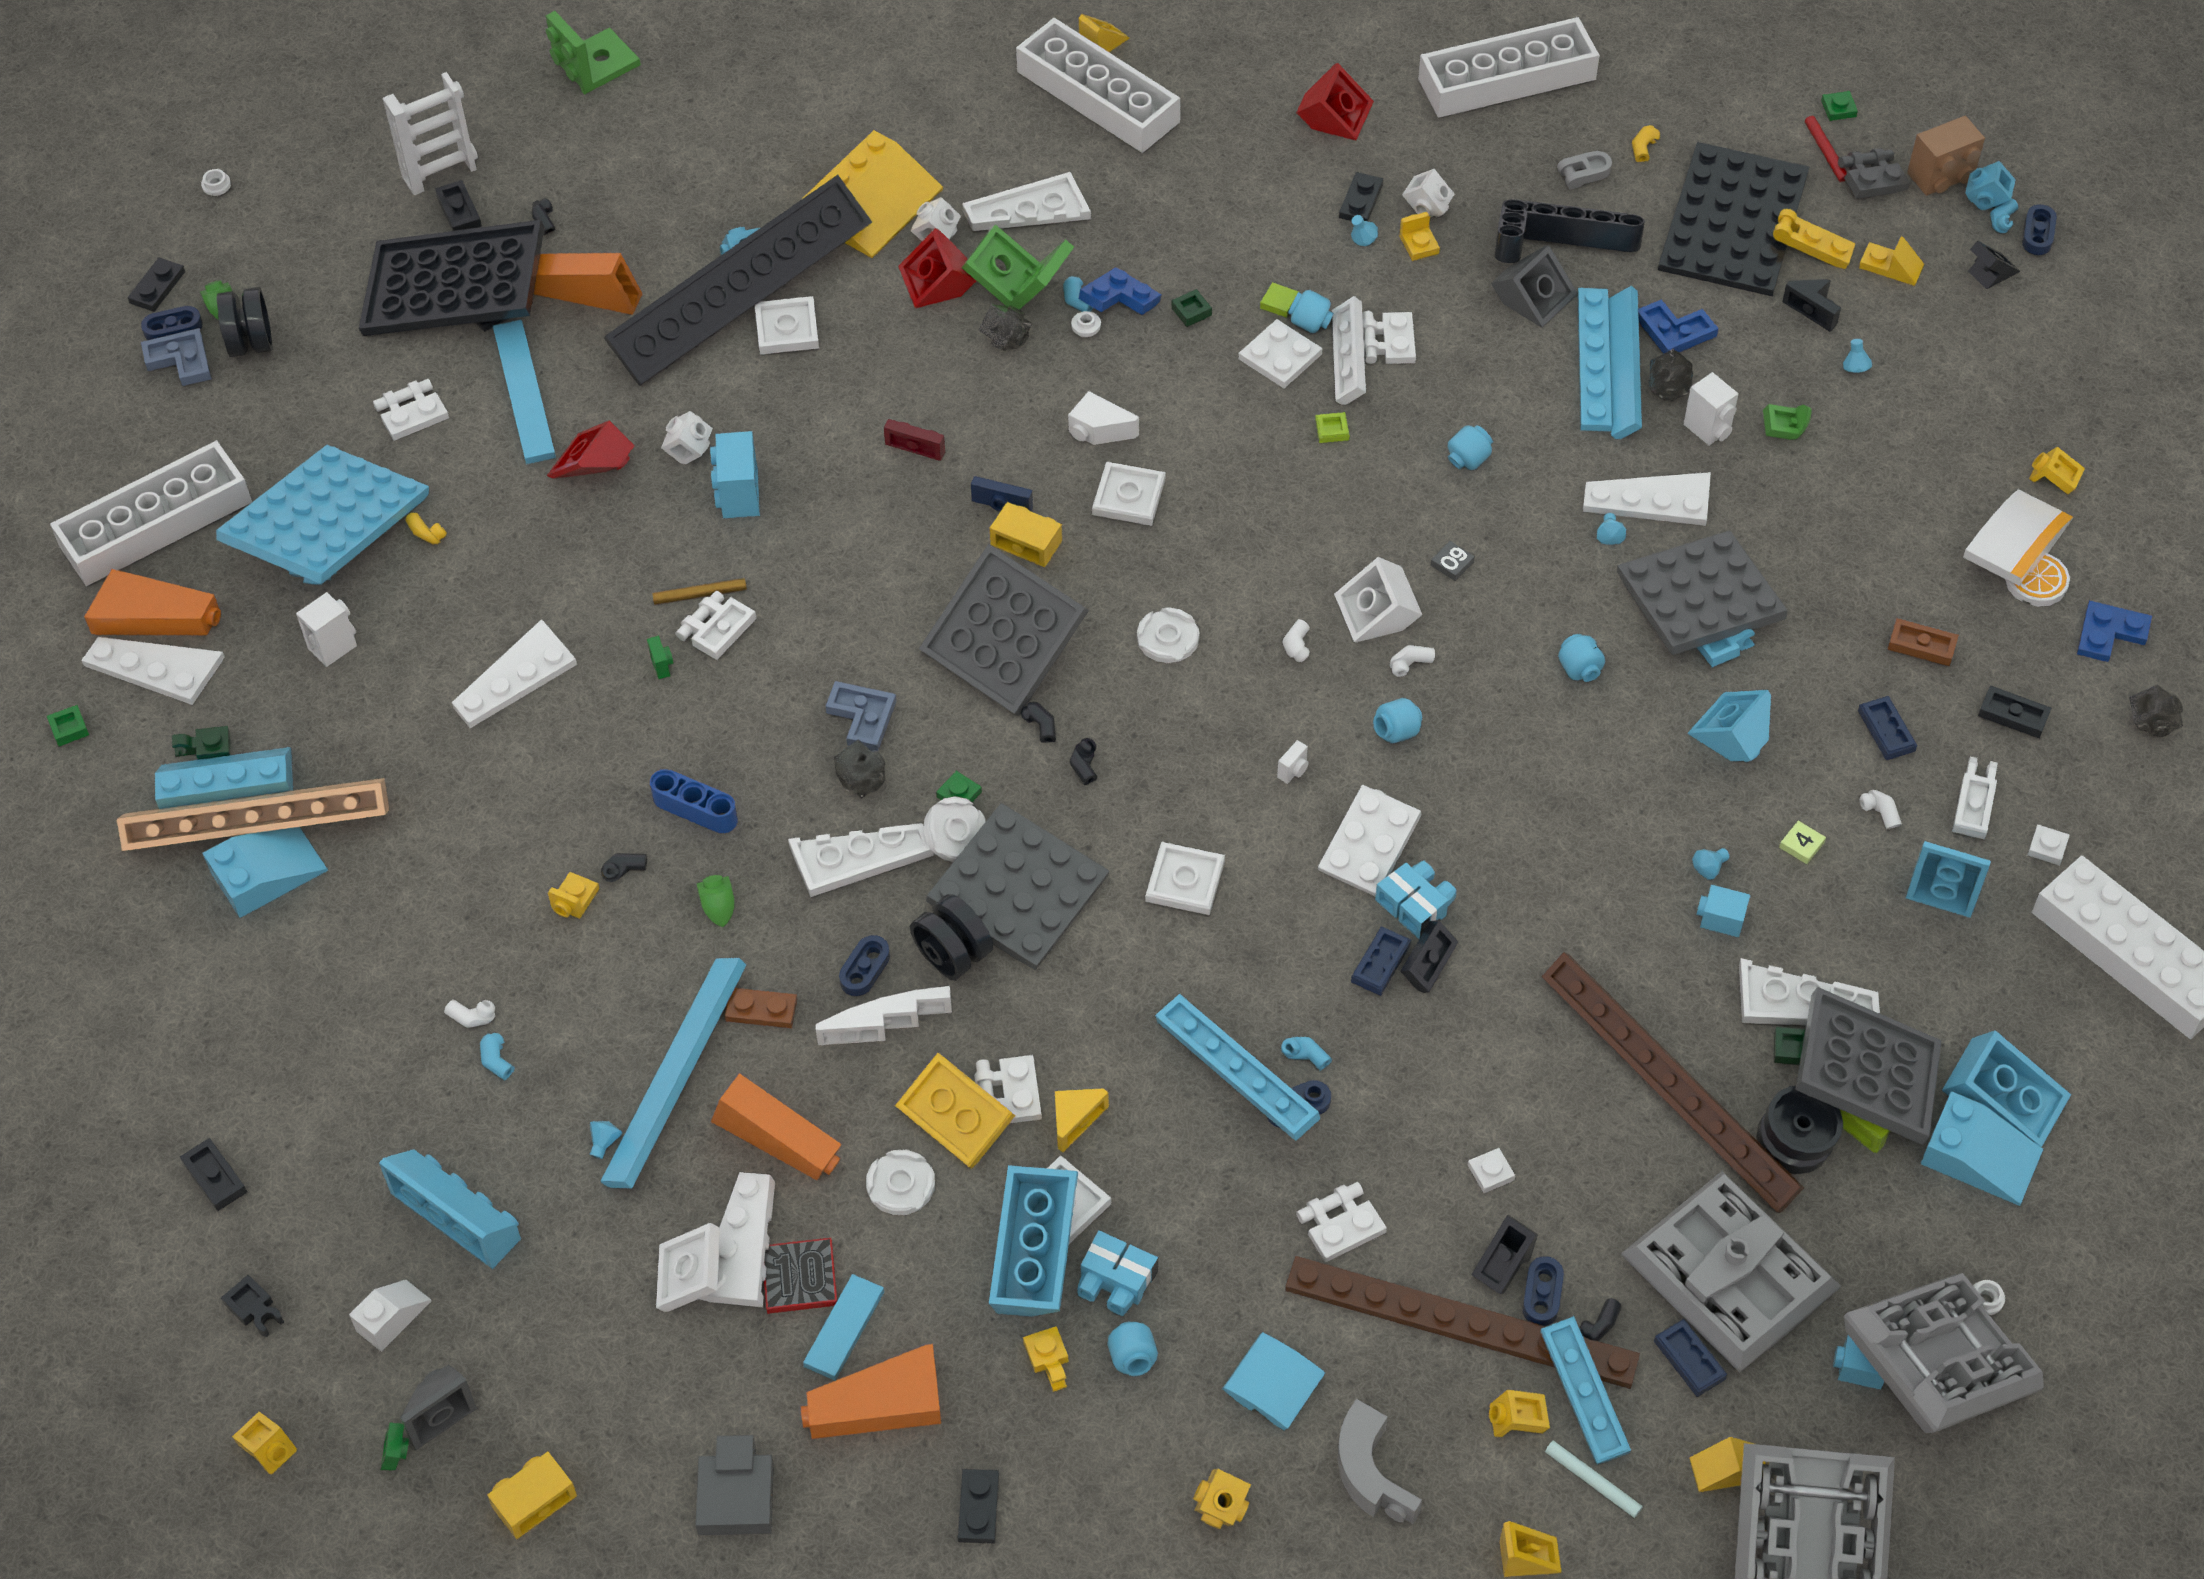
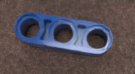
[650,769,738,833]

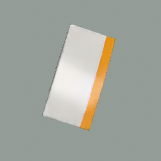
[1963,489,2073,586]

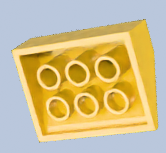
[802,130,943,258]

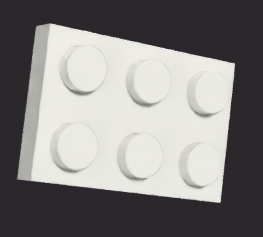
[1318,785,1421,897]

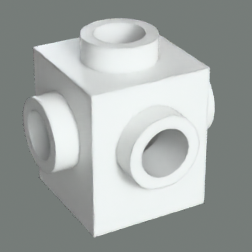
[1402,169,1455,217]
[911,197,961,241]
[661,411,713,464]

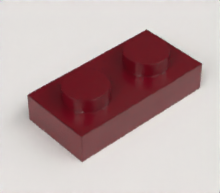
[884,419,946,461]

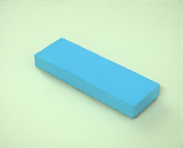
[803,1274,884,1381]

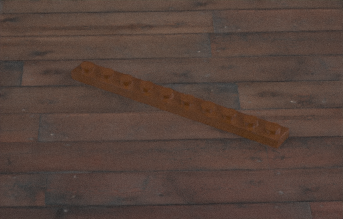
[1542,952,1804,1213]
[1285,1256,1640,1389]

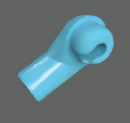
[1990,198,2019,233]
[1063,276,1093,312]
[480,1033,515,1080]
[1281,1037,1332,1071]

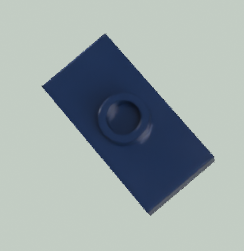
[971,476,1033,511]
[1858,696,1917,760]
[1351,926,1411,996]
[1654,1319,1728,1397]

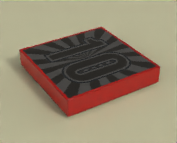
[764,1238,837,1314]

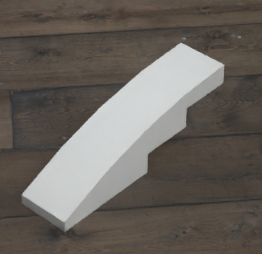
[816,986,952,1045]

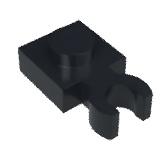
[221,1275,284,1337]

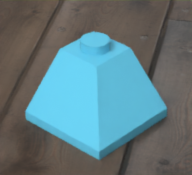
[1688,690,1771,762]

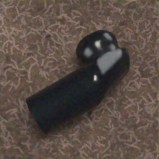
[601,853,647,882]

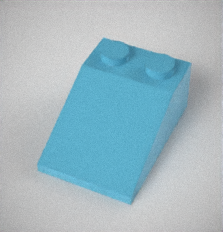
[203,827,328,918]
[1906,841,1991,918]
[1942,1030,2071,1147]
[1921,1091,2043,1206]

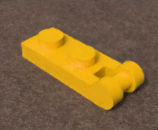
[1773,209,1856,269]

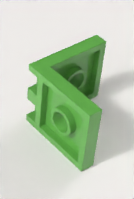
[546,11,641,95]
[961,224,1074,312]

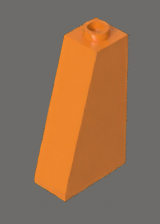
[534,253,643,315]
[84,569,221,635]
[711,1073,842,1180]
[801,1344,941,1439]

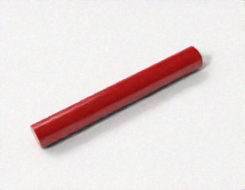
[1805,116,1847,182]

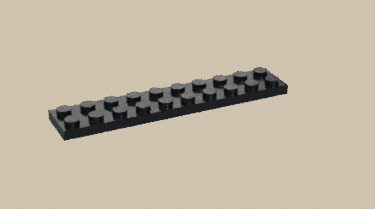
[604,175,872,386]

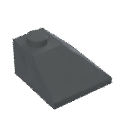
[1491,245,1578,327]
[400,1364,477,1450]

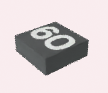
[1431,541,1475,581]

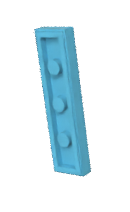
[1540,1316,1631,1465]

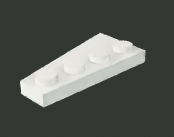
[962,172,1091,231]
[1583,472,1711,526]
[452,619,577,728]
[81,637,225,705]
[788,823,934,897]
[1739,958,1880,1025]
[700,1172,775,1307]

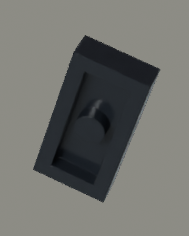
[1339,172,1383,221]
[435,180,482,231]
[127,257,185,312]
[1978,685,2052,739]
[1400,920,1458,993]
[180,1138,247,1212]
[958,1469,999,1544]

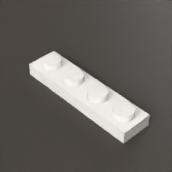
[1332,296,1366,405]

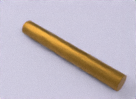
[652,578,747,605]

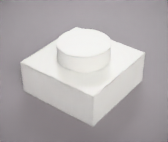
[1277,740,1309,784]
[2028,824,2069,866]
[1468,1148,1515,1193]

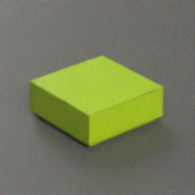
[1260,282,1299,318]
[1315,412,1350,443]

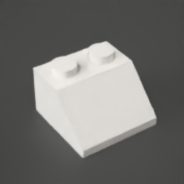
[1334,557,1422,643]

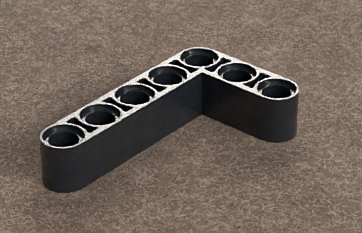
[1494,199,1645,263]

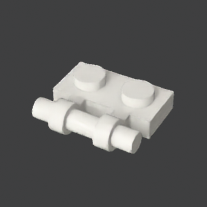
[1362,311,1416,364]
[373,379,449,441]
[675,591,756,660]
[974,1055,1042,1123]
[1296,1182,1387,1263]

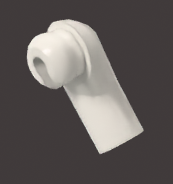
[1283,619,1310,662]

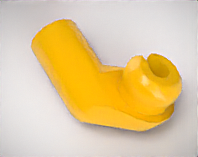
[1632,125,1660,162]
[405,512,447,545]

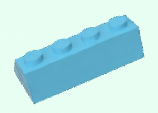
[155,747,293,809]
[379,1149,521,1269]
[989,1165,1078,1317]

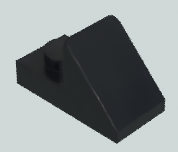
[1968,241,2020,289]
[1782,279,1841,332]
[1471,1215,1538,1294]

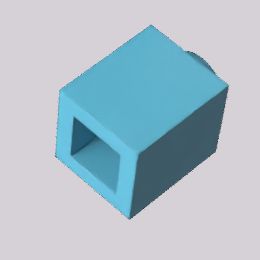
[1696,885,1750,937]
[1833,1335,1884,1390]

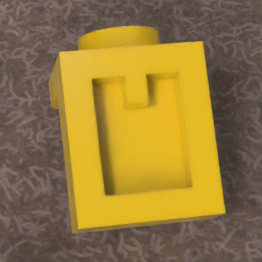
[1399,212,1440,261]
[2029,447,2085,495]
[548,872,600,919]
[1489,1390,1550,1437]
[232,1412,297,1474]

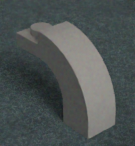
[1338,1399,1422,1524]

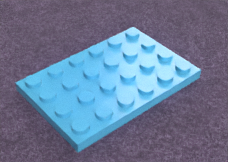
[216,445,429,584]

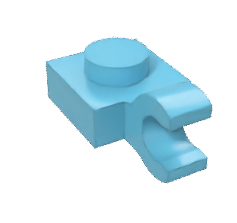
[1697,629,1755,667]

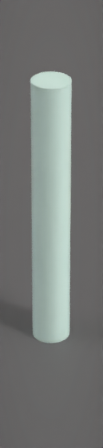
[1545,1440,1643,1518]

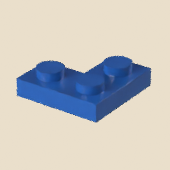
[1078,267,1162,315]
[1638,299,1718,357]
[2077,600,2152,662]

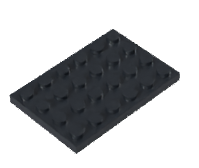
[1658,142,1810,297]
[359,220,545,336]

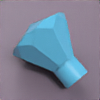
[1351,215,1378,246]
[1843,339,1872,373]
[1597,513,1626,545]
[1692,848,1729,880]
[590,1121,623,1159]

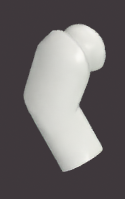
[1389,645,1435,677]
[1860,790,1902,830]
[444,1000,495,1028]

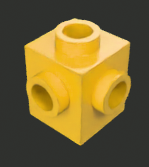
[1193,1469,1251,1529]

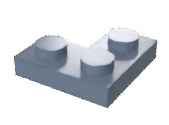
[141,328,212,386]
[826,681,897,752]

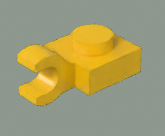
[1023,1326,1069,1392]

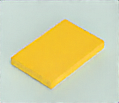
[895,1053,1016,1169]

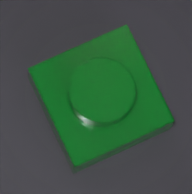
[1821,91,1858,121]
[647,635,674,680]
[47,705,89,747]
[936,770,982,802]
[380,1422,409,1470]

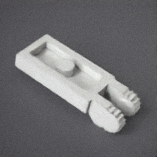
[1952,756,1998,840]

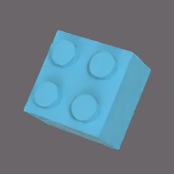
[710,431,760,518]

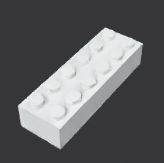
[1418,17,1600,118]
[1016,18,1180,153]
[50,440,252,586]
[2032,855,2204,1040]

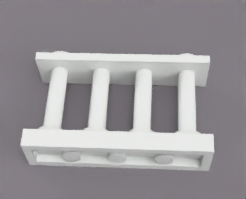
[383,72,478,195]

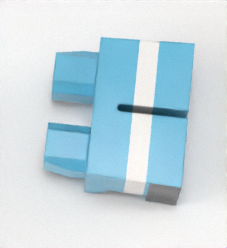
[1375,860,1457,939]
[1077,1230,1158,1316]

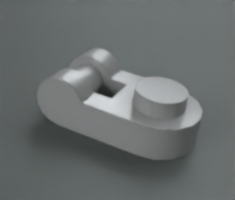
[1557,151,1612,190]

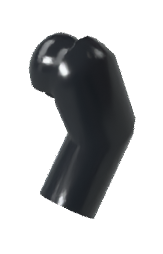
[532,198,556,235]
[1021,702,1056,743]
[1070,738,1097,785]
[1579,1298,1622,1341]

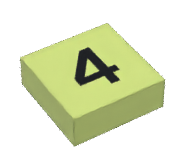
[1779,821,1826,864]

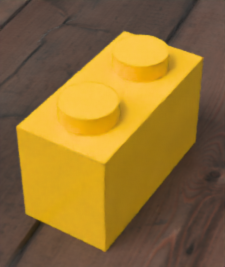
[990,502,1062,567]
[487,1452,577,1540]

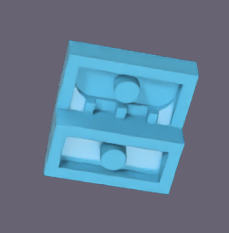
[1222,1332,1325,1430]

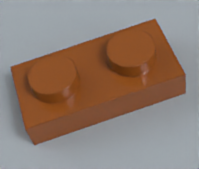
[1887,618,1959,666]
[725,988,798,1028]

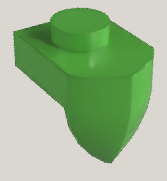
[200,280,232,320]
[1763,404,1812,440]
[696,875,734,927]

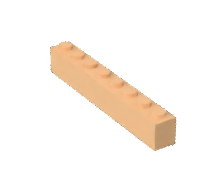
[117,778,389,851]

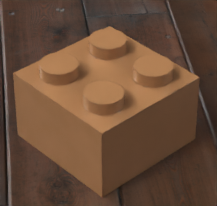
[1907,115,1985,196]

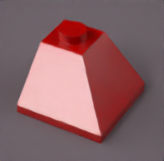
[1296,63,1374,140]
[898,228,976,308]
[547,420,635,479]

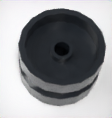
[217,287,273,358]
[910,894,993,981]
[1756,1086,1843,1175]

